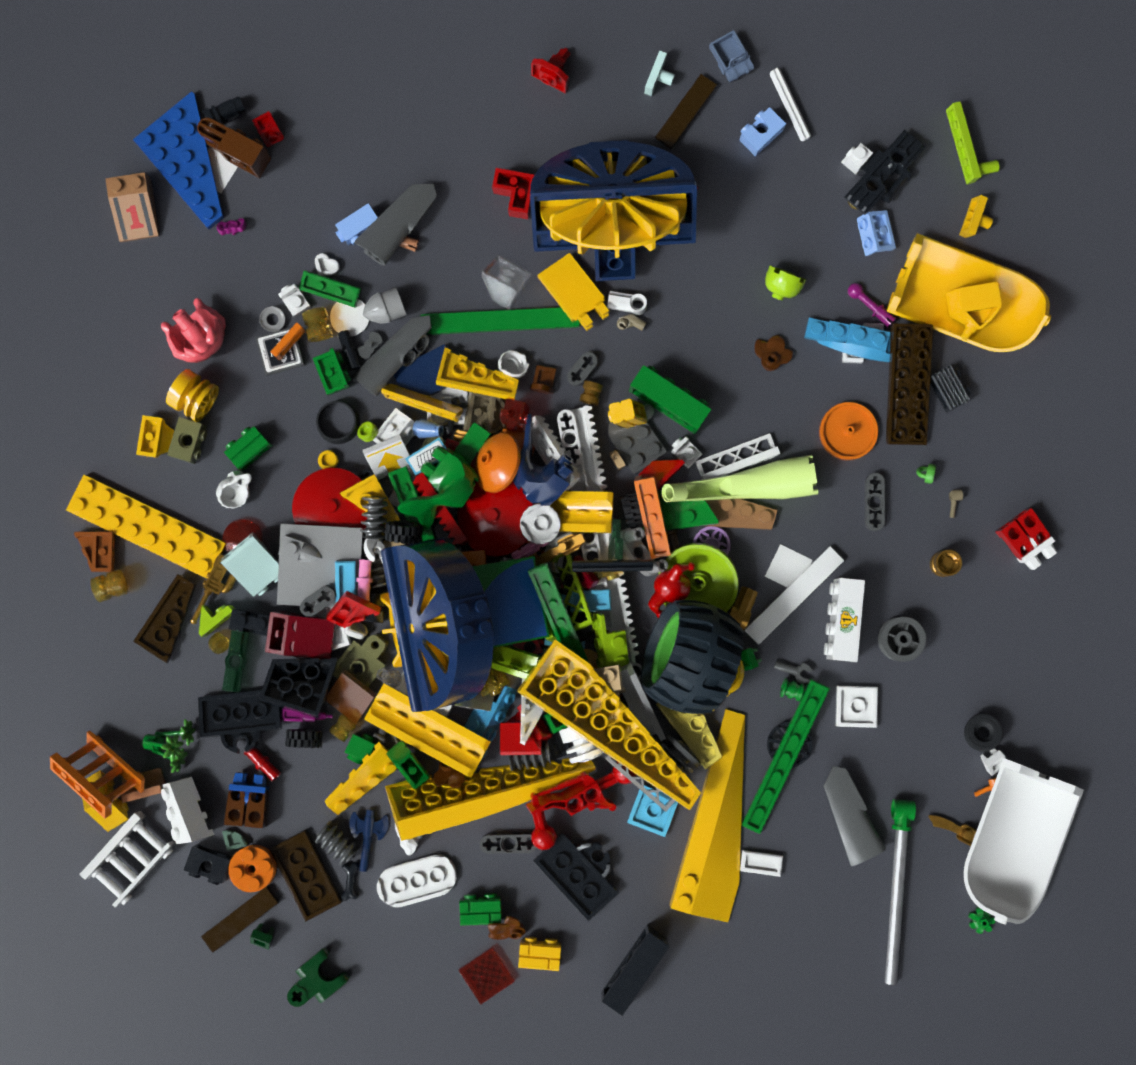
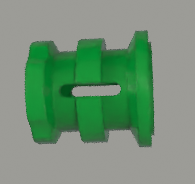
[780,678,805,701]

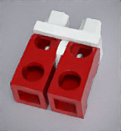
[995,508,1057,570]

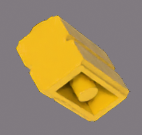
[608,399,647,428]
[518,937,561,971]

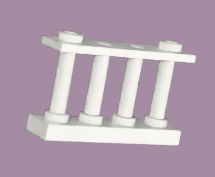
[79,811,175,907]

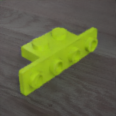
[592,612,629,668]

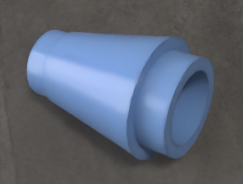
[413,419,444,438]

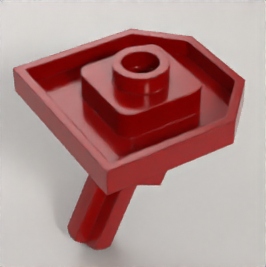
[531,47,571,94]

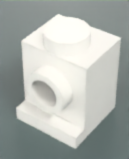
[841,143,873,174]

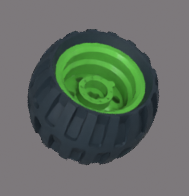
[640,600,744,714]

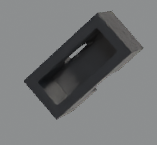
[229,609,270,636]
[184,844,232,885]

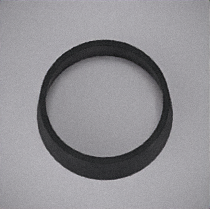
[316,401,360,444]

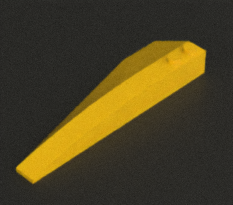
[517,640,701,810]
[669,709,745,922]
[385,758,596,841]

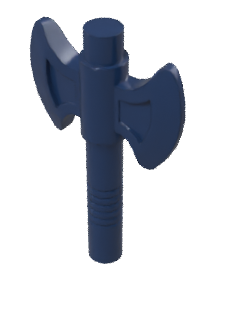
[349,809,389,872]

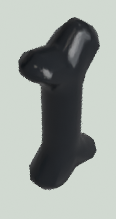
[439,397,467,435]
[341,862,359,901]

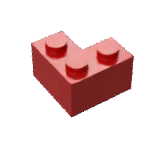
[492,168,534,220]

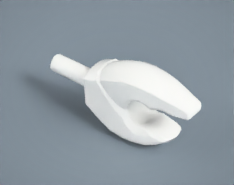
[364,539,385,563]

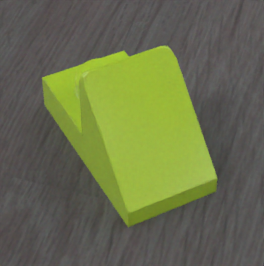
[199,605,236,637]

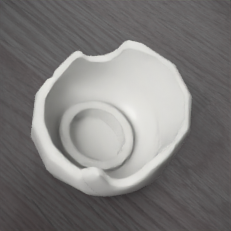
[498,350,530,379]

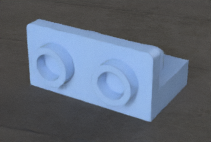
[857,210,896,256]

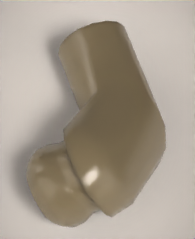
[617,314,647,331]

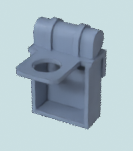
[709,30,754,82]

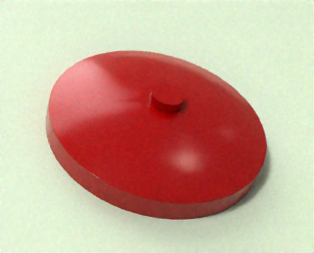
[292,468,367,534]
[457,481,535,557]

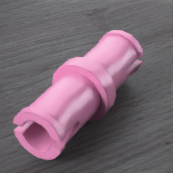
[356,560,373,601]

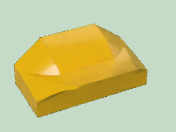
[136,415,174,458]

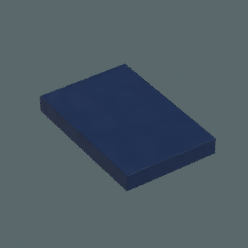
[394,344,447,407]

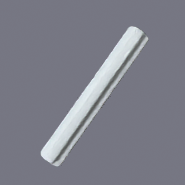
[770,68,811,141]

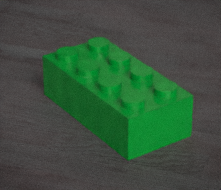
[629,365,711,434]

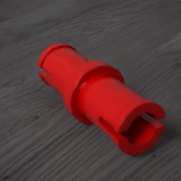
[244,748,281,782]

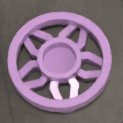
[693,526,731,555]

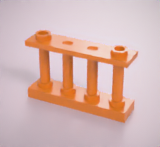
[50,730,145,819]

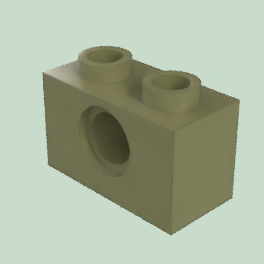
[167,417,207,464]

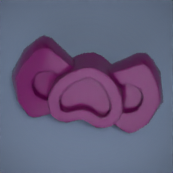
[216,218,247,235]

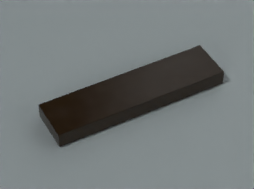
[655,74,717,149]
[201,886,279,953]

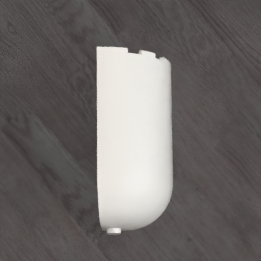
[964,758,1084,925]

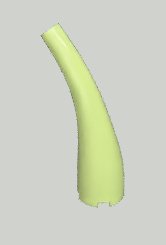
[662,455,818,502]

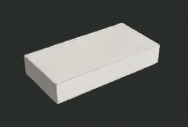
[740,850,783,877]

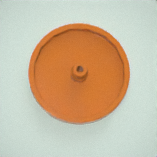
[819,402,878,460]

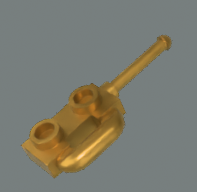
[190,554,236,624]

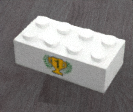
[824,578,865,662]

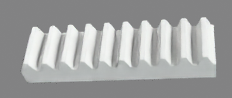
[522,416,582,491]

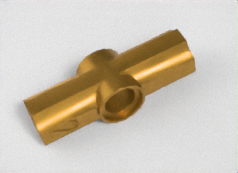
[729,586,758,629]

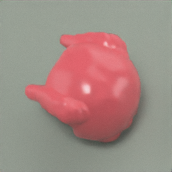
[161,298,226,363]

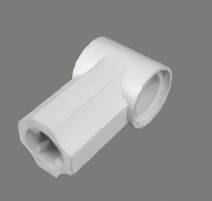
[607,291,647,316]

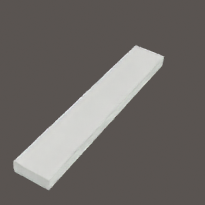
[744,547,844,645]

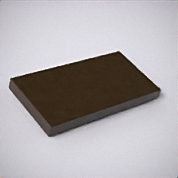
[269,829,343,922]

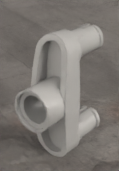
[618,527,668,576]

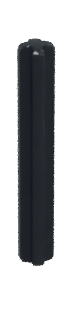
[572,560,653,572]

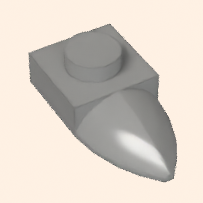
[278,535,321,562]

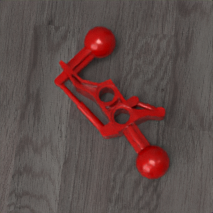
[526,762,637,850]

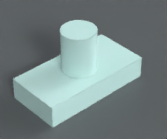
[644,51,675,96]

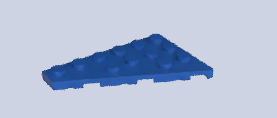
[133,91,224,229]

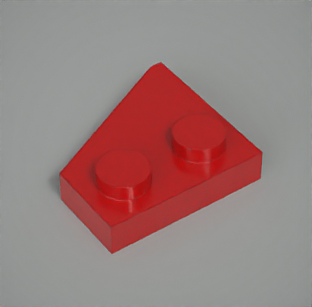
[326,591,381,628]

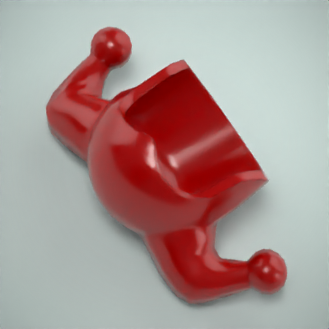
[648,562,695,618]

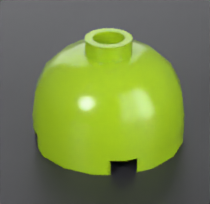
[765,265,806,301]

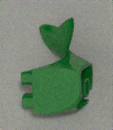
[397,445,479,530]

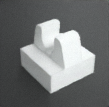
[980,749,1006,776]

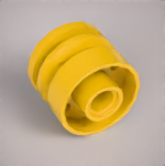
[166,369,219,422]

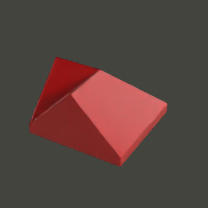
[638,460,685,490]
[500,712,542,755]

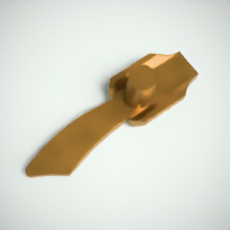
[535,533,586,566]
[928,815,977,846]

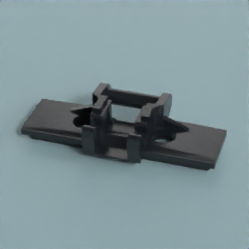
[844,129,926,215]

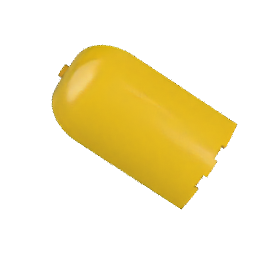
[887,233,1051,352]

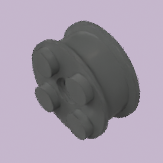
[878,617,926,662]

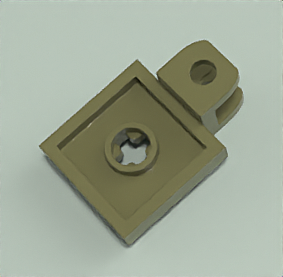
[334,634,389,688]

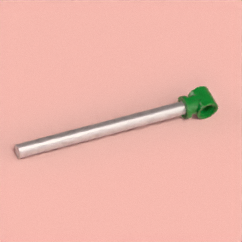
[885,799,916,985]

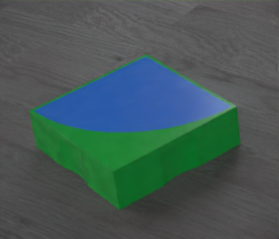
[472,556,549,648]

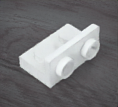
[373,408,415,446]

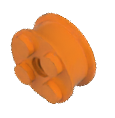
[229,845,277,892]

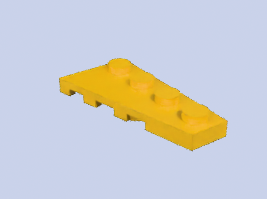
[436,347,519,401]
[325,742,397,815]

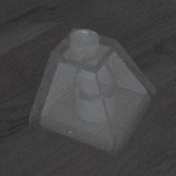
[481,255,532,309]

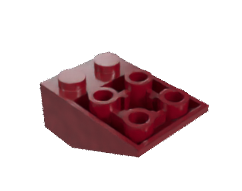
[265,610,336,659]

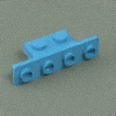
[464,685,517,762]

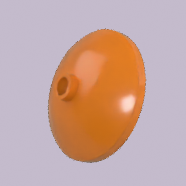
[475,433,521,493]

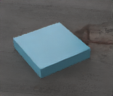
[627,785,678,837]

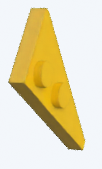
[340,474,401,525]

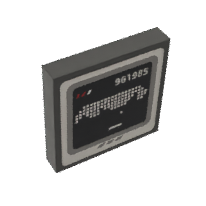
[255,327,305,376]

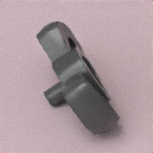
[357,332,383,359]

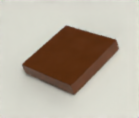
[326,670,377,724]

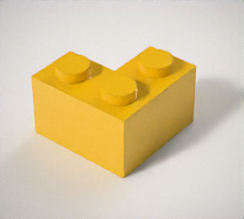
[82,770,129,832]

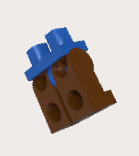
[224,772,270,828]

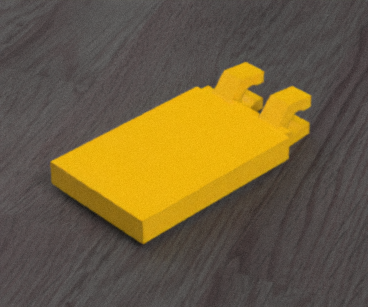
[538,253,609,331]

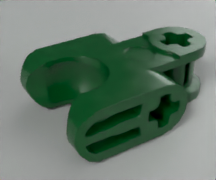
[287,947,350,1007]

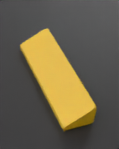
[381,384,463,422]

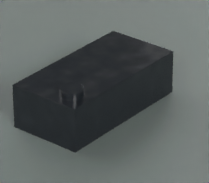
[601,925,669,1016]

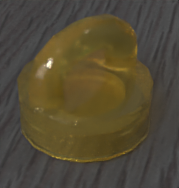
[208,632,230,654]

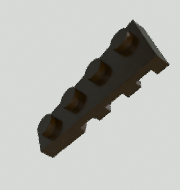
[133,574,196,663]

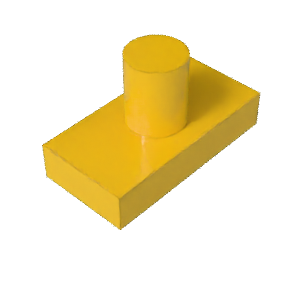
[959,195,993,238]

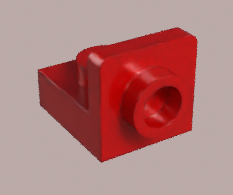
[252,111,284,147]

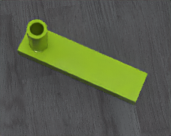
[946,101,999,185]

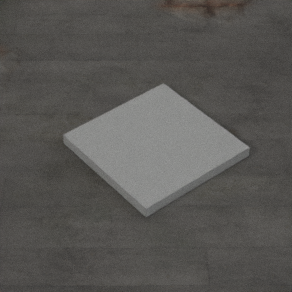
[277,523,363,607]

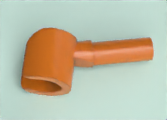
[974,777,997,797]

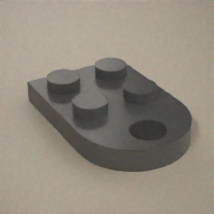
[608,422,667,475]

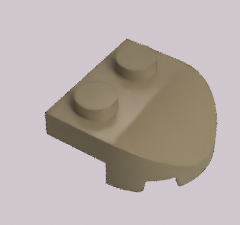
[463,392,509,433]

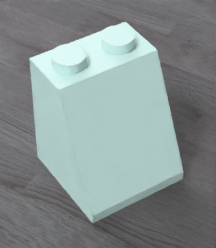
[221,532,279,597]

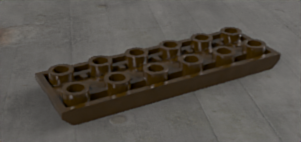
[886,323,933,445]

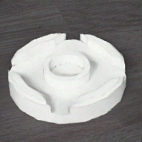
[520,504,560,544]

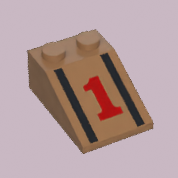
[105,172,159,242]

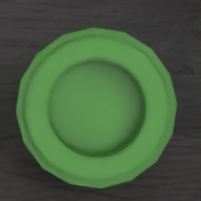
[916,463,936,484]

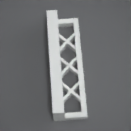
[695,433,780,480]

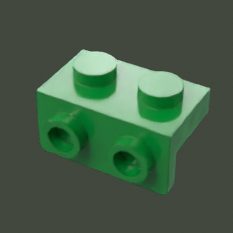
[312,348,351,396]

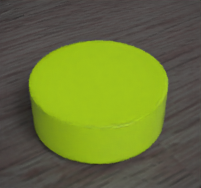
[357,421,378,442]

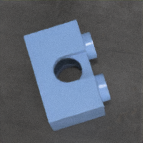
[739,107,786,157]

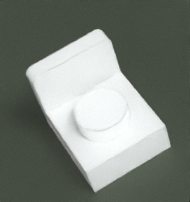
[278,284,311,318]
[671,436,702,469]

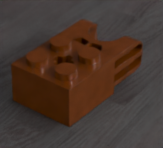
[197,118,271,179]

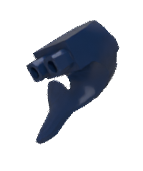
[513,414,574,506]

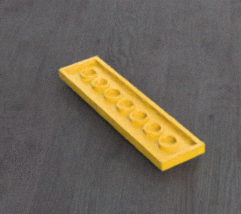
[66,475,227,579]

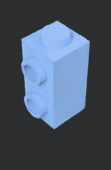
[335,203,378,246]

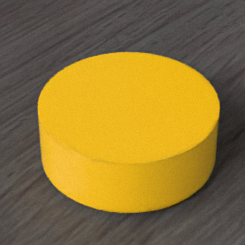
[318,450,339,469]

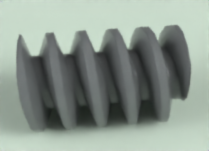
[360,496,388,539]
[361,549,387,589]
[509,741,551,771]
[315,820,360,866]

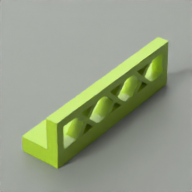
[491,645,541,679]

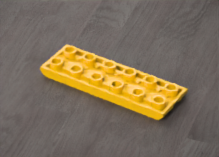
[535,491,614,533]
[364,683,491,778]

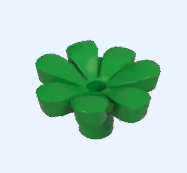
[968,907,995,934]

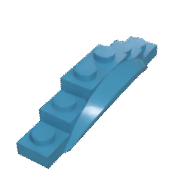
[804,317,891,362]

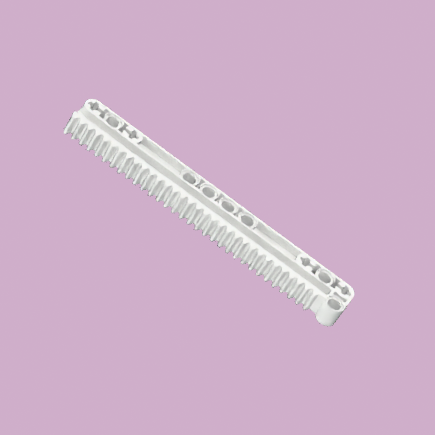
[557,406,642,680]

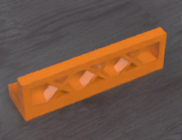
[634,475,671,559]

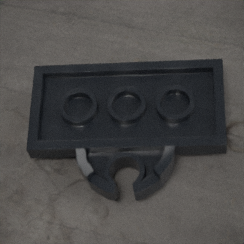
[198,690,282,754]
[533,832,618,921]

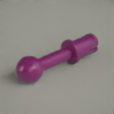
[848,283,897,328]

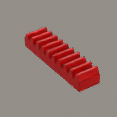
[413,473,469,547]

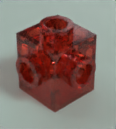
[500,399,530,431]

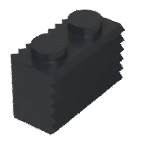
[930,365,971,413]

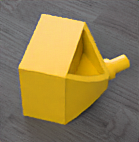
[946,281,1002,341]

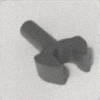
[774,661,813,683]

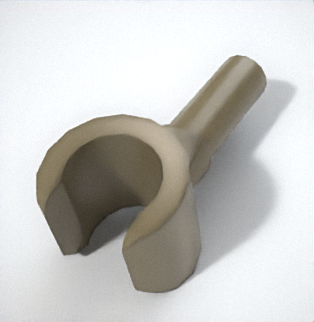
[949,490,963,518]

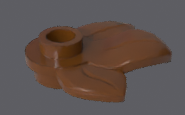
[754,335,793,371]
[433,762,465,788]
[488,916,525,940]

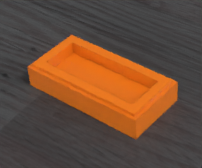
[270,322,305,360]

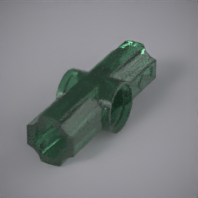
[222,630,250,693]

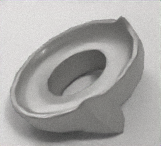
[259,306,285,332]

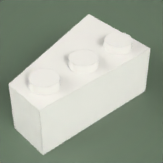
[161,777,214,844]

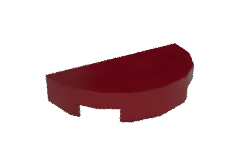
[573,555,599,588]

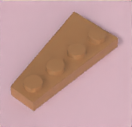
[705,499,778,530]

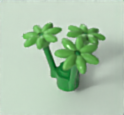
[143,719,195,773]

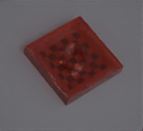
[458,946,515,1005]

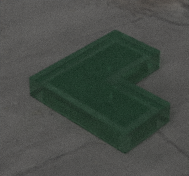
[608,519,624,560]

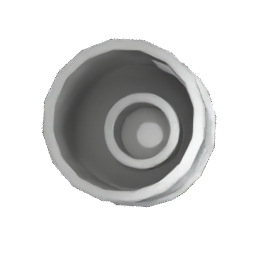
[363,287,406,324]

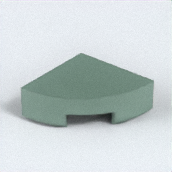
[222,830,248,851]

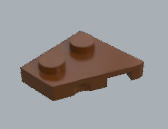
[74,532,115,572]

